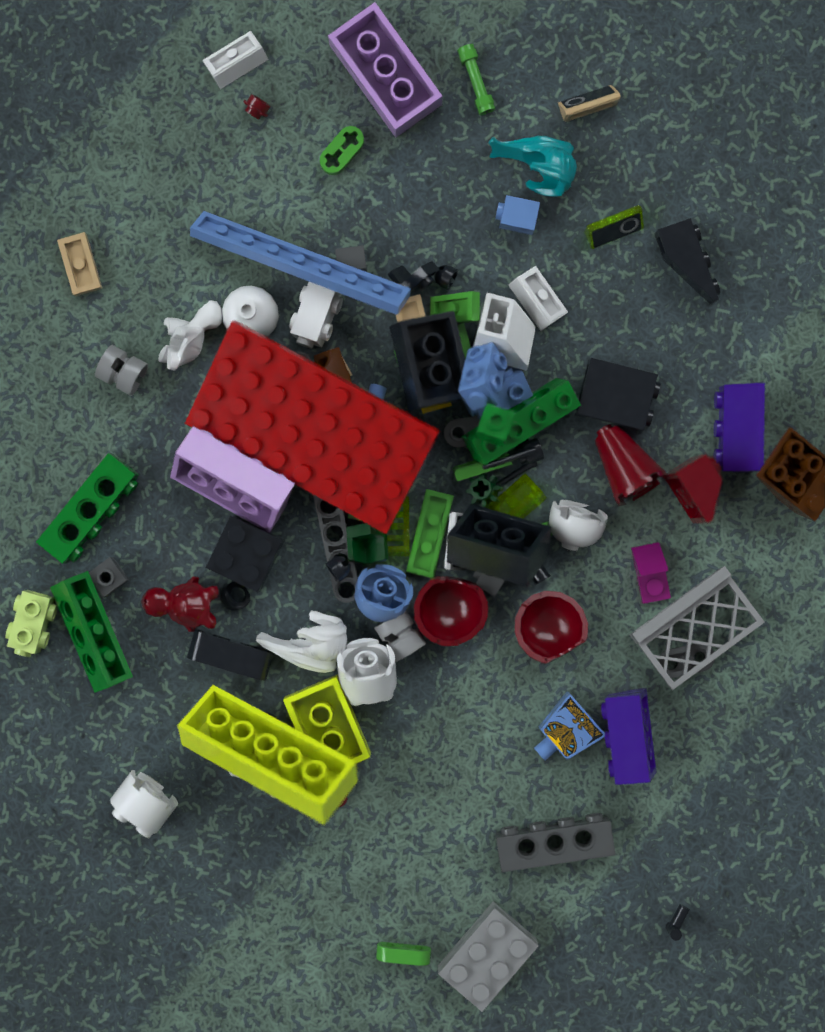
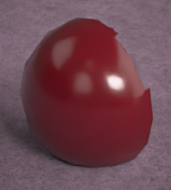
[414,576,488,646]
[514,591,588,664]

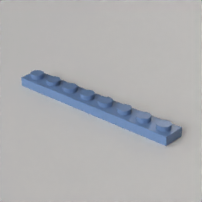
[190,211,411,315]

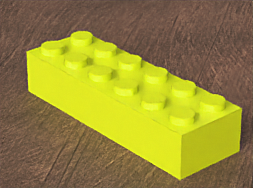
[177,685,358,825]

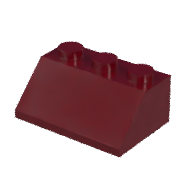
[665,454,722,523]

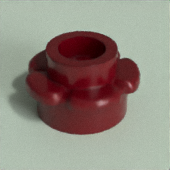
[243,94,271,120]

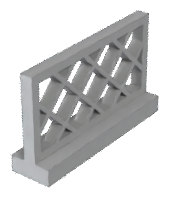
[629,566,764,690]

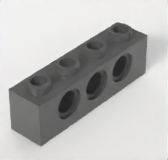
[495,813,616,872]

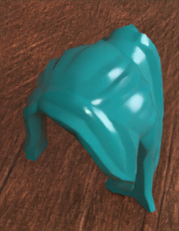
[488,136,577,197]

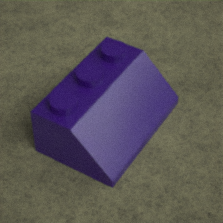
[713,383,765,472]
[601,688,657,785]

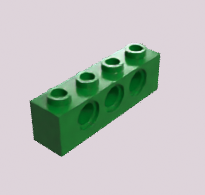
[461,378,581,465]
[36,453,139,564]
[50,571,133,693]

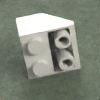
[473,293,536,371]

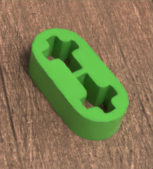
[320,126,364,175]
[376,942,431,966]

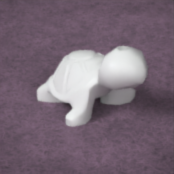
[158,300,222,370]

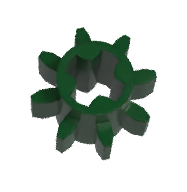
[466,473,504,509]

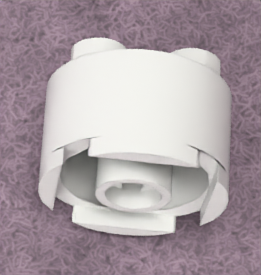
[337,638,397,706]
[110,770,178,838]

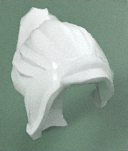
[256,610,347,673]

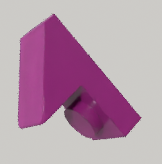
[631,542,671,604]

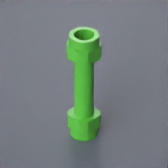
[457,44,495,115]

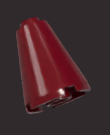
[594,424,667,506]

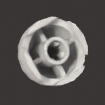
[222,286,279,337]
[549,500,608,551]

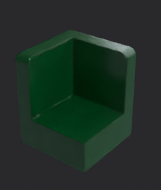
[346,523,388,565]

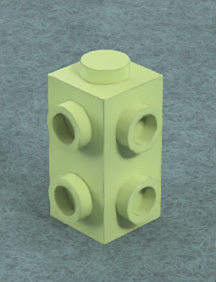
[5,590,58,657]

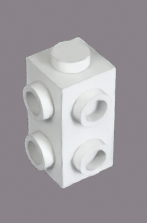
[289,282,343,349]

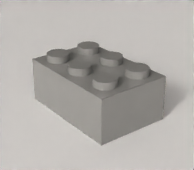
[438,901,539,1012]

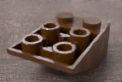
[756,427,825,521]

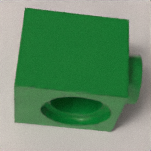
[475,403,515,447]

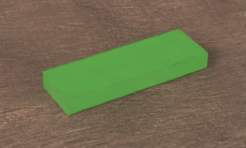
[406,489,454,578]

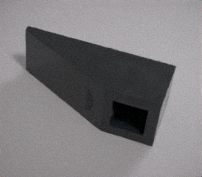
[655,218,720,304]

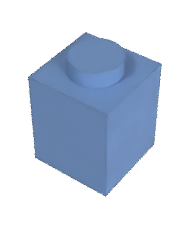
[495,195,540,235]

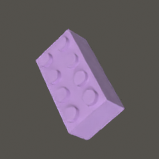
[328,2,442,138]
[170,426,295,533]

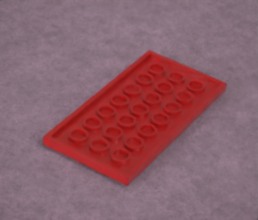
[184,320,440,534]

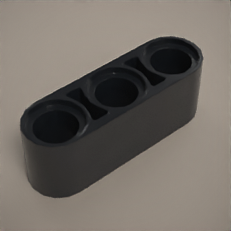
[187,630,274,681]

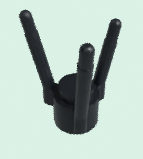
[482,438,544,487]

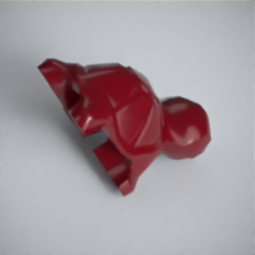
[141,576,219,632]

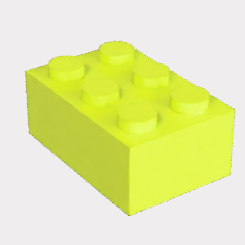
[283,674,371,763]

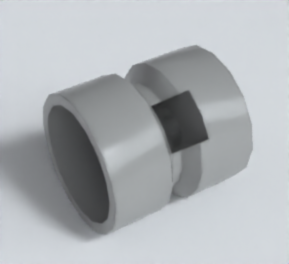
[95,345,149,396]
[374,610,426,662]

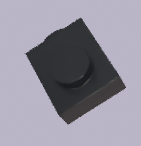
[388,261,439,294]

